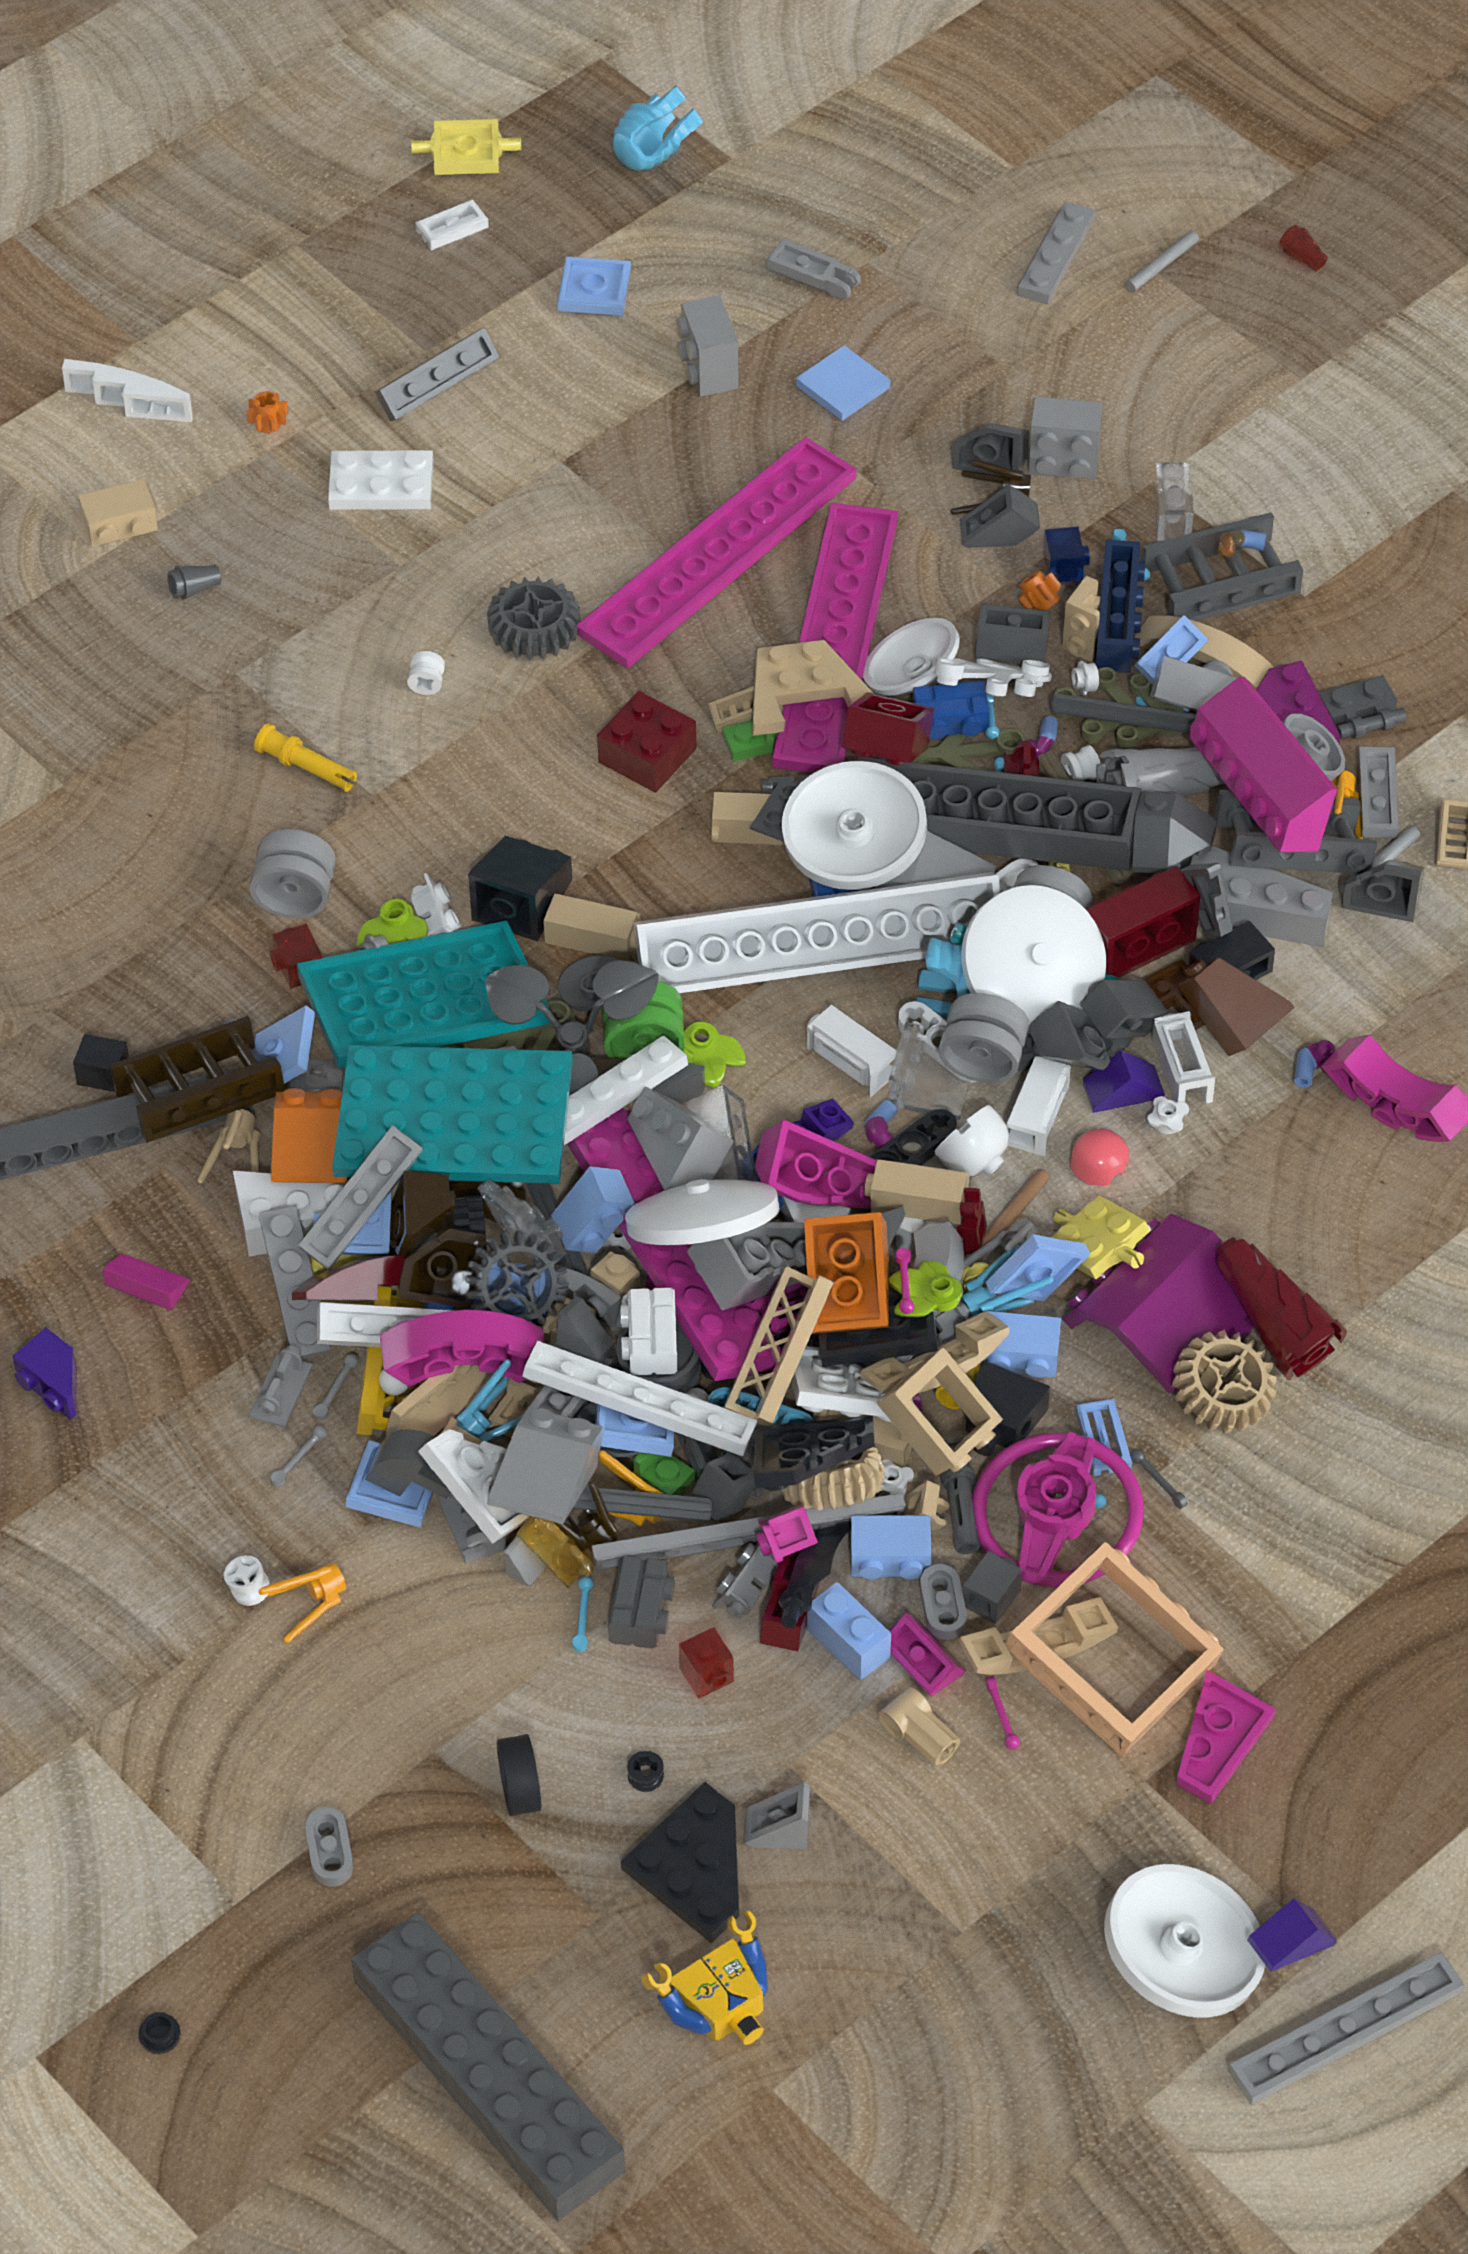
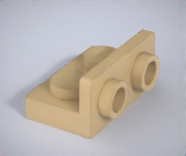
[1062,576,1100,661]

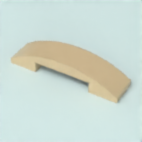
[1134,615,1274,690]
[860,1311,1009,1394]
[959,1597,1118,1675]

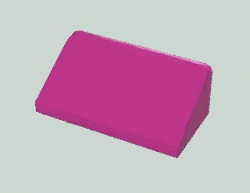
[102,1253,190,1310]
[889,1613,967,1696]

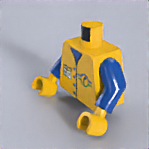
[641,1911,768,2045]

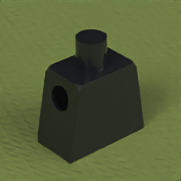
[966,1361,1050,1456]

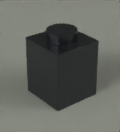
[73,1034,130,1092]

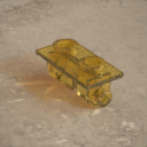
[516,1516,595,1588]

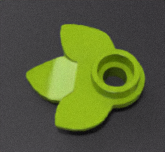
[357,899,428,947]
[683,1022,746,1089]
[889,1260,963,1317]

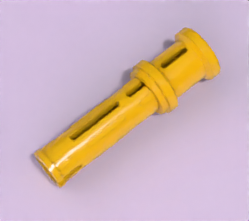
[254,723,357,792]

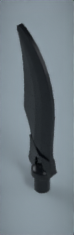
[779,1522,851,1629]

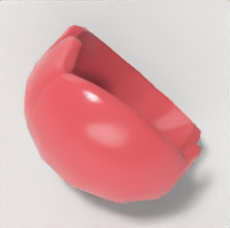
[1070,1128,1130,1186]

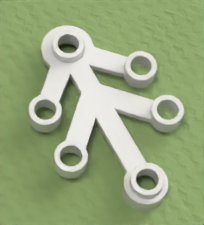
[934,658,1052,697]

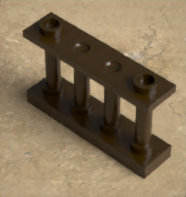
[110,1016,285,1143]

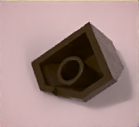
[390,1171,455,1256]
[396,1228,487,1310]

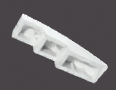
[62,359,193,422]

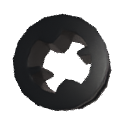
[627,1751,664,1792]

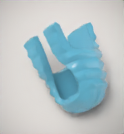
[612,85,703,171]
[916,938,971,1019]

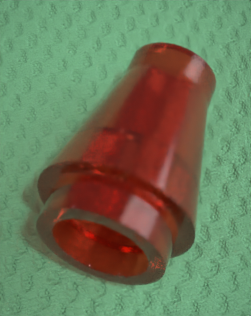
[1279,225,1328,272]

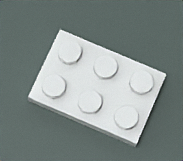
[328,450,433,510]

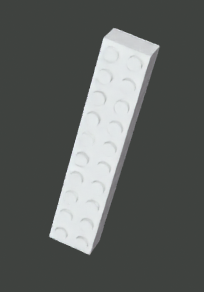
[633,872,1001,993]

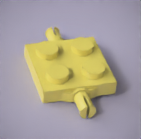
[411,119,521,175]
[1051,1195,1150,1280]

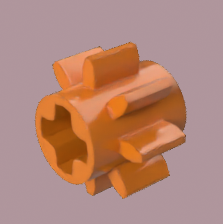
[246,391,288,433]
[1018,570,1061,611]

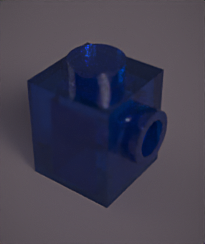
[1043,526,1090,582]

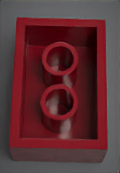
[1085,866,1201,978]

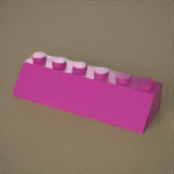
[1190,677,1337,852]

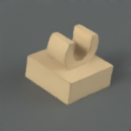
[904,1480,950,1532]

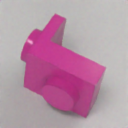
[755,1504,818,1563]

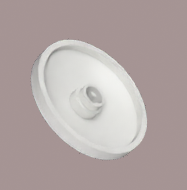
[782,761,927,890]
[961,885,1106,1033]
[625,1179,780,1245]
[1104,1864,1265,2018]

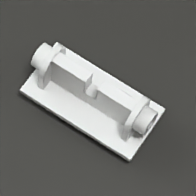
[411,873,461,937]

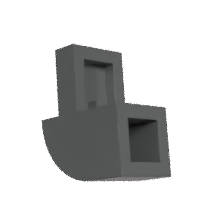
[365,1430,451,1499]

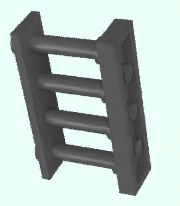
[1142,512,1303,621]
[1213,790,1377,874]

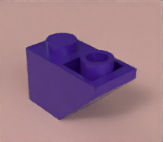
[12,1327,77,1420]

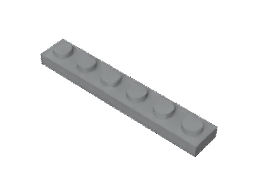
[1229,1952,1465,2105]

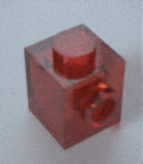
[269,923,322,989]
[679,1627,734,1699]

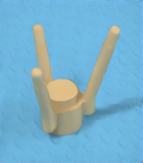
[197,1109,261,1184]

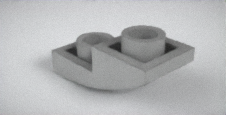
[554,1266,622,1328]

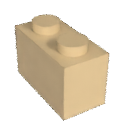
[78,479,158,547]

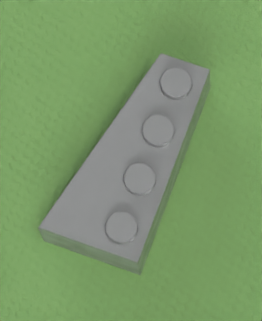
[1190,846,1333,947]
[687,1222,807,1310]

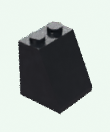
[468,836,572,942]

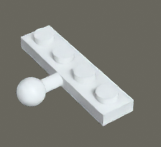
[317,1302,451,1396]

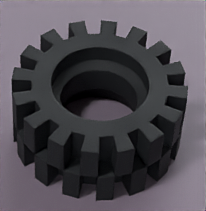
[453,1195,488,1259]

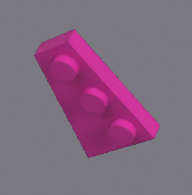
[1176,1670,1276,1805]

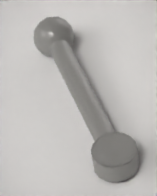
[313,1354,359,1421]
[270,1425,328,1487]

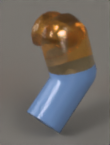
[1217,529,1266,557]

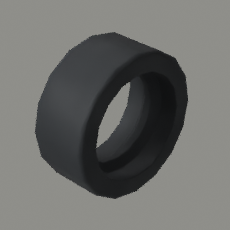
[496,1734,542,1816]

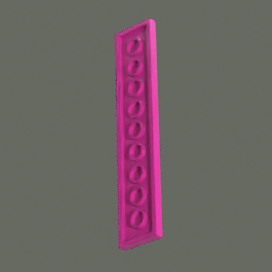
[576,436,856,669]
[772,503,899,773]
[567,1108,782,1381]

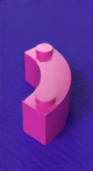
[1321,1034,1468,1142]
[380,1310,545,1387]

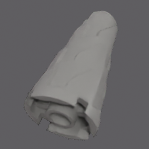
[1096,747,1225,797]

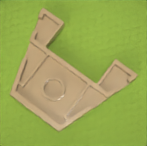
[752,640,874,736]

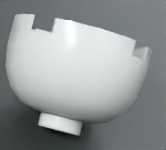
[934,1105,1009,1176]

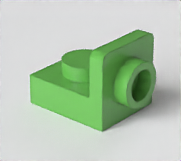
[722,720,778,762]
[633,1452,695,1496]

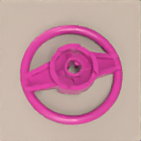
[972,1432,1144,1587]

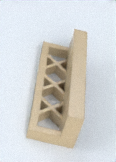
[723,1266,834,1426]
[385,1365,505,1438]

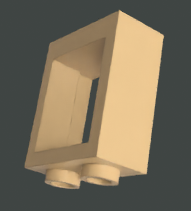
[876,1347,1003,1476]

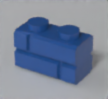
[913,681,989,739]

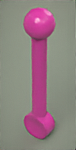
[895,1248,915,1314]
[985,1676,1020,1750]

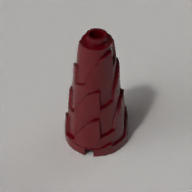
[1216,1237,1347,1380]

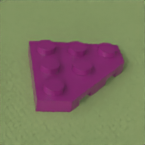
[1256,661,1341,745]

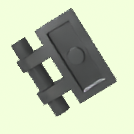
[1319,675,1407,739]

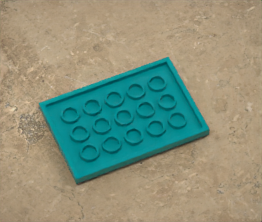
[297,921,551,1068]
[332,1045,573,1184]

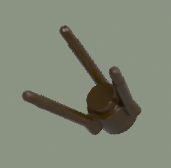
[950,460,1031,515]
[550,1481,618,1553]

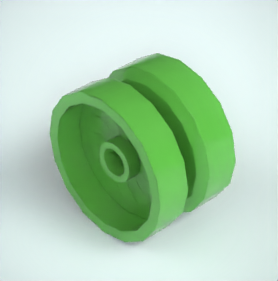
[603,981,685,1058]

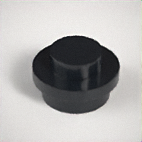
[138,2012,181,2054]

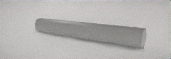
[1125,230,1199,293]
[1340,826,1421,895]

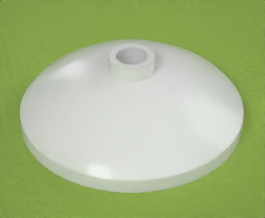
[863,618,960,696]

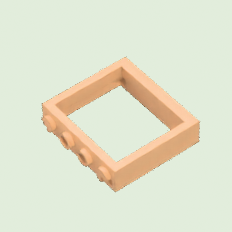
[1005,1541,1224,1757]

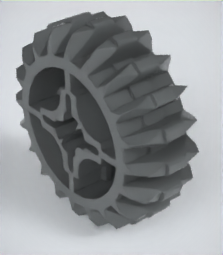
[487,576,581,661]
[464,1230,569,1326]

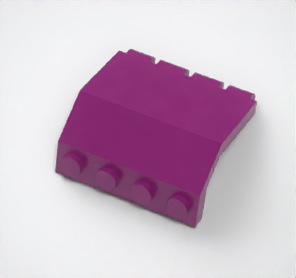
[1061,1213,1255,1393]

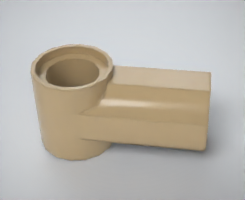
[878,1687,960,1766]

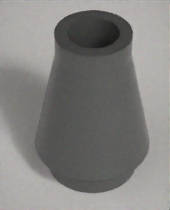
[167,565,221,600]

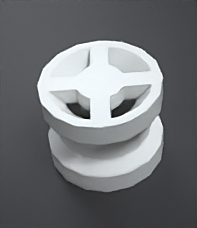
[407,651,445,695]
[1061,745,1101,782]
[224,1555,271,1606]

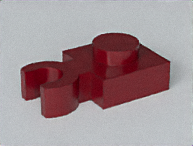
[957,1187,987,1254]

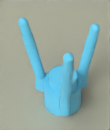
[961,1244,1054,1318]
[456,1359,523,1443]

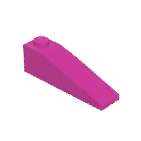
[754,1119,877,1209]

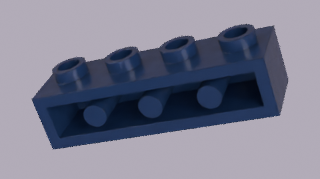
[1096,540,1146,673]

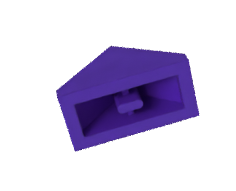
[1083,1050,1165,1113]
[1247,1898,1337,1972]

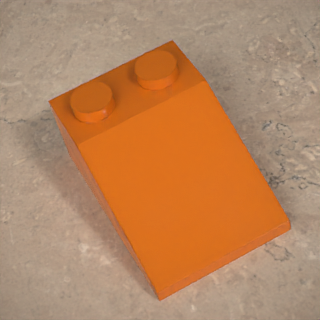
[271,1088,347,1183]
[804,1212,889,1334]

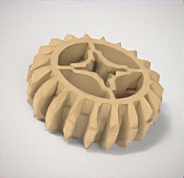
[1172,1330,1277,1434]
[781,1447,885,1511]

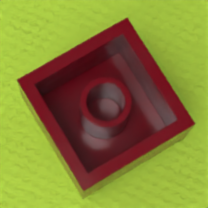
[597,691,697,793]
[841,692,935,766]

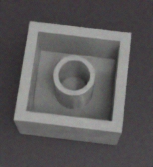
[677,295,739,397]
[1029,397,1103,479]

